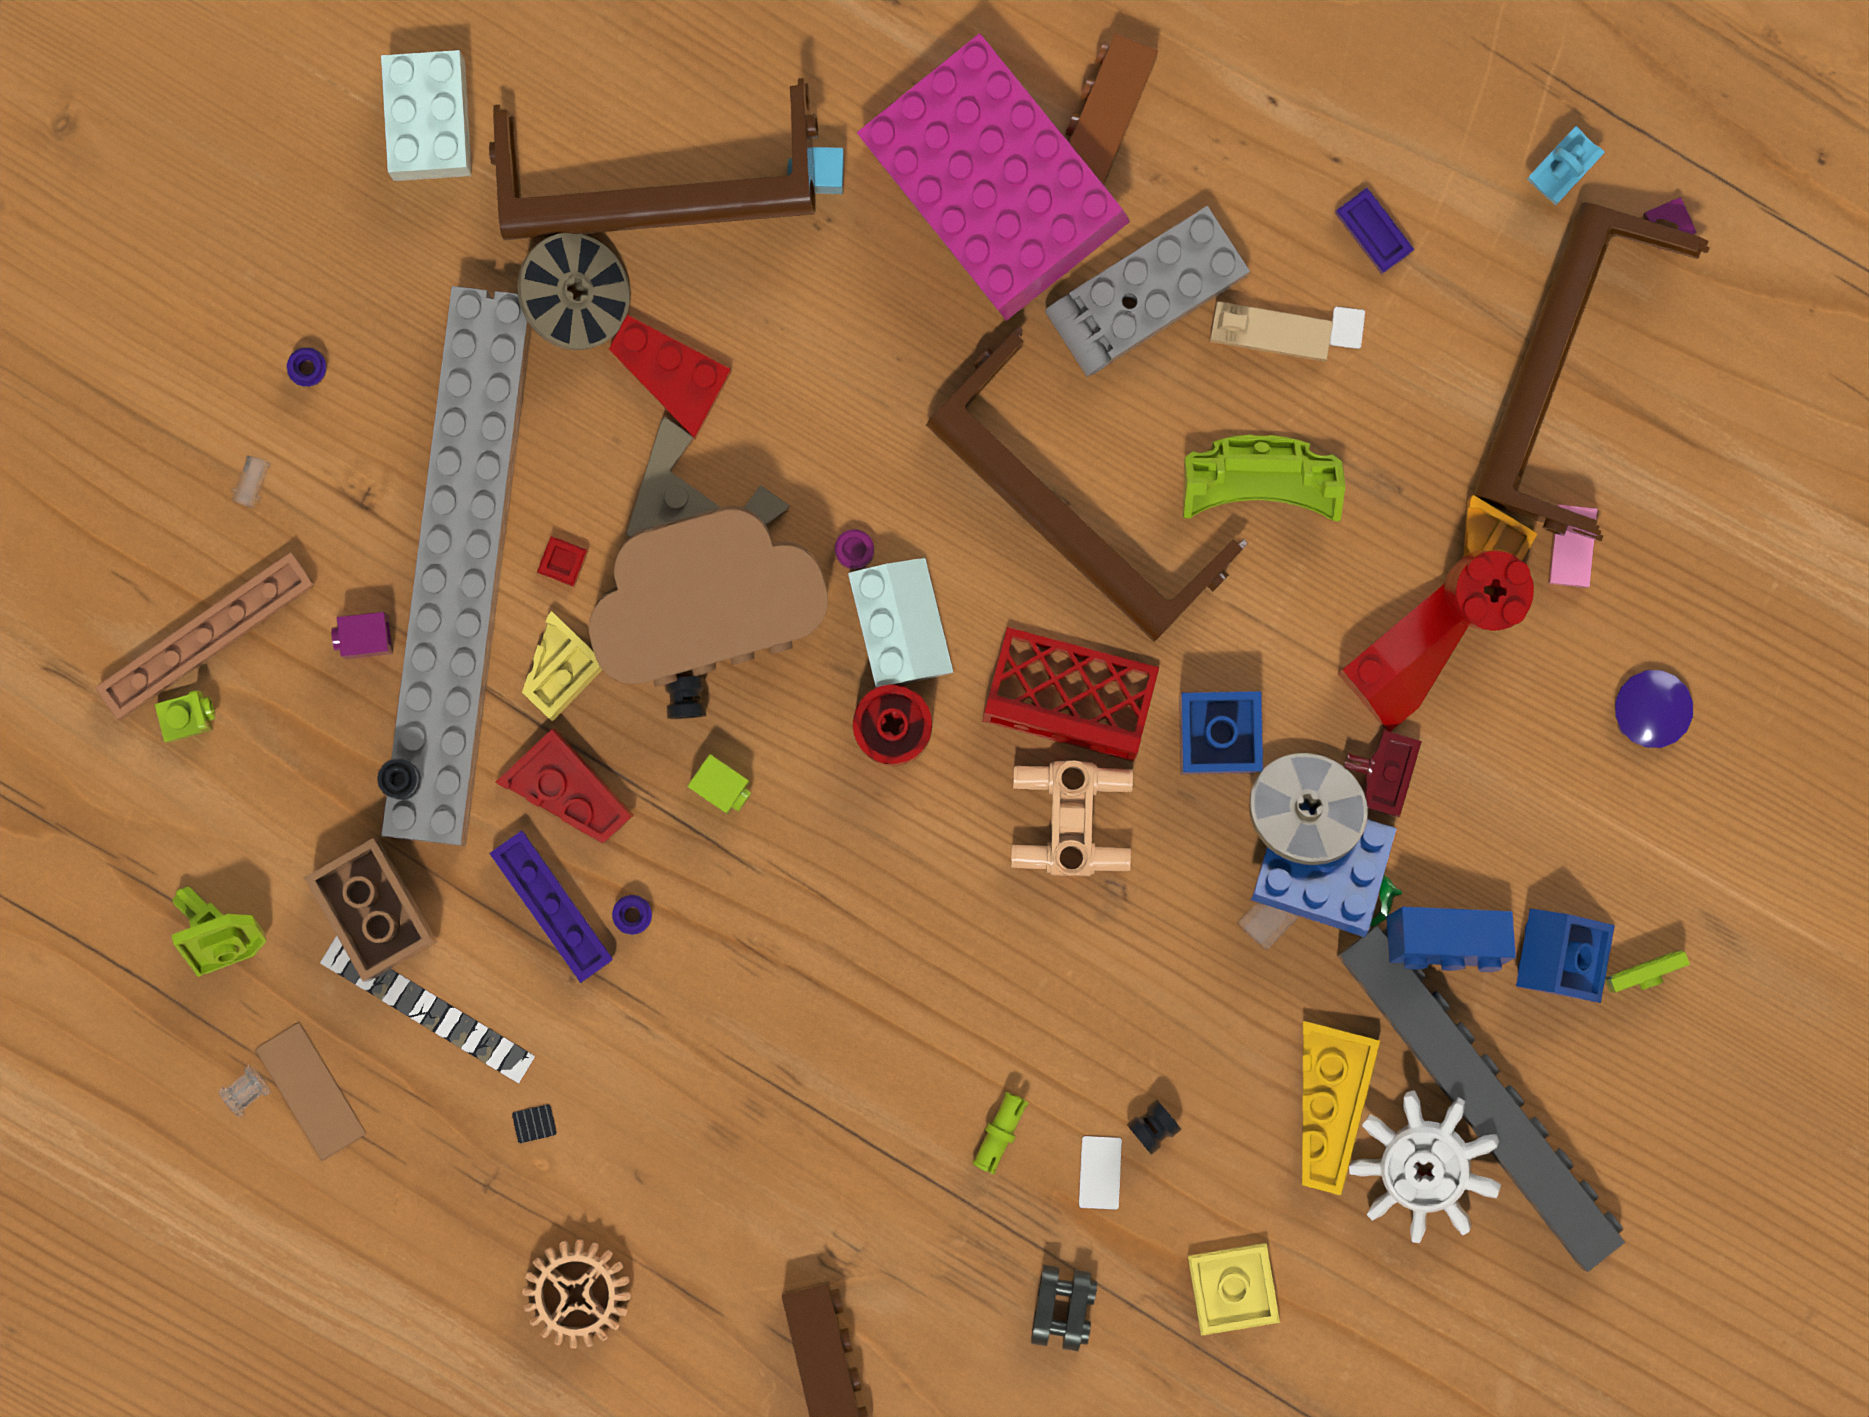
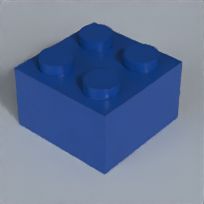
[1179,691,1263,775]

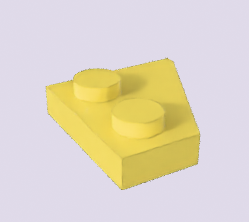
[522,611,602,722]

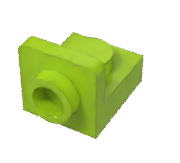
[154,690,216,743]

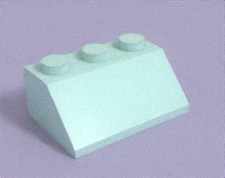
[848,558,953,688]

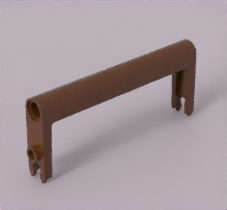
[489,78,818,240]
[1473,202,1710,541]
[926,327,1248,642]

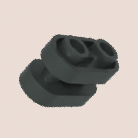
[1031,1264,1097,1351]

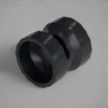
[665,676,706,719]
[377,759,422,800]
[1126,1099,1182,1155]

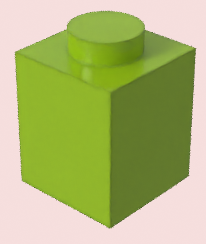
[687,754,752,815]

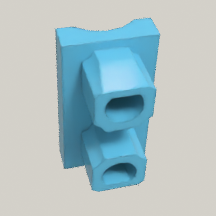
[1527,126,1605,206]

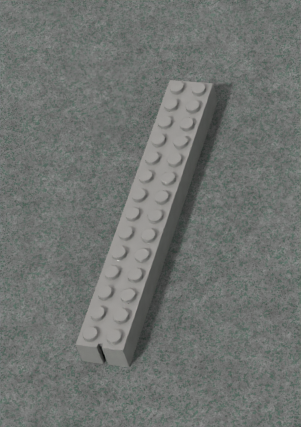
[382,286,532,847]

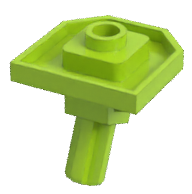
[171,886,267,977]

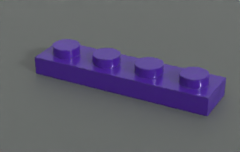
[489,830,614,983]

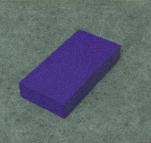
[1335,188,1415,275]

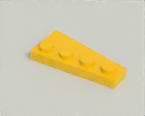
[1302,1021,1381,1195]

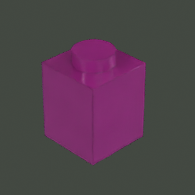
[331,612,393,659]

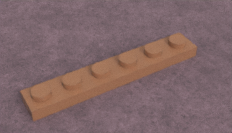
[95,552,315,721]

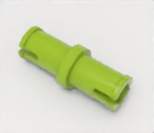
[972,1091,1029,1174]

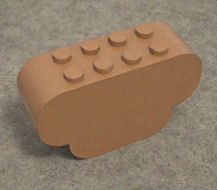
[589,506,828,687]

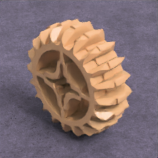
[522,1239,631,1349]

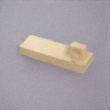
[1210,301,1333,362]

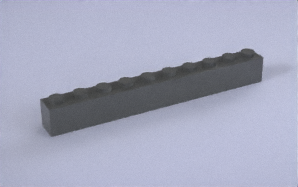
[1337,926,1625,1272]

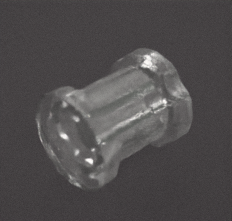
[218,1065,271,1118]

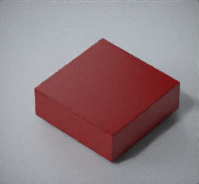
[537,536,589,587]

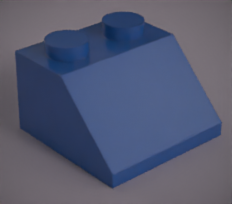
[1516,908,1615,1003]

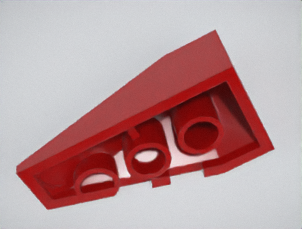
[1338,583,1468,732]

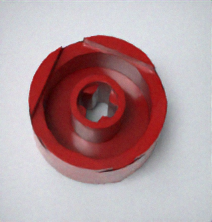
[1444,551,1534,631]
[853,685,932,766]

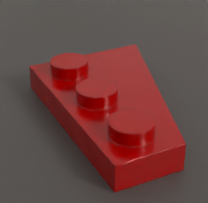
[609,315,732,440]
[495,728,634,843]

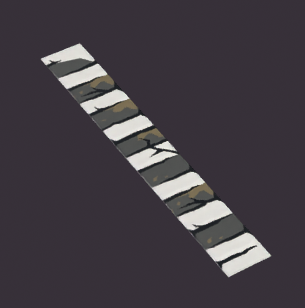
[320,936,535,1083]

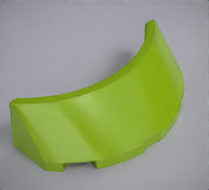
[1183,435,1346,521]

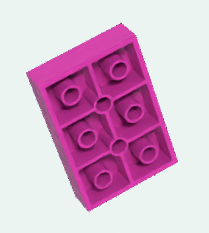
[856,33,1130,321]

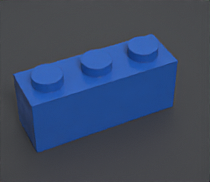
[1386,907,1516,972]

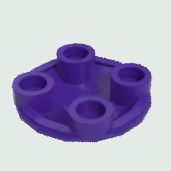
[1615,670,1693,748]

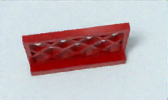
[982,627,1160,762]

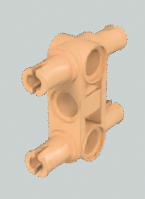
[1011,760,1133,876]

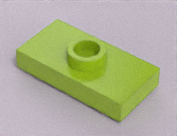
[1605,950,1690,993]

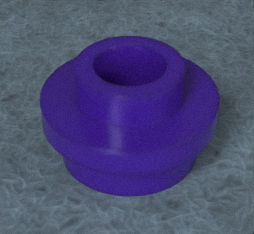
[287,347,327,387]
[612,895,652,935]

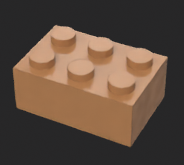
[304,838,438,982]

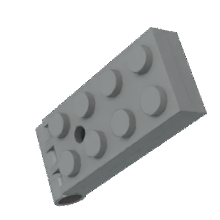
[1044,206,1250,377]

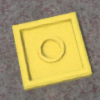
[1188,1243,1280,1336]

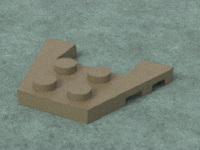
[626,417,790,537]

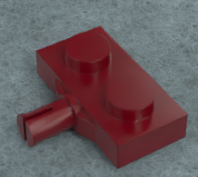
[1343,730,1422,818]

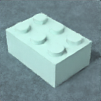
[381,50,472,181]

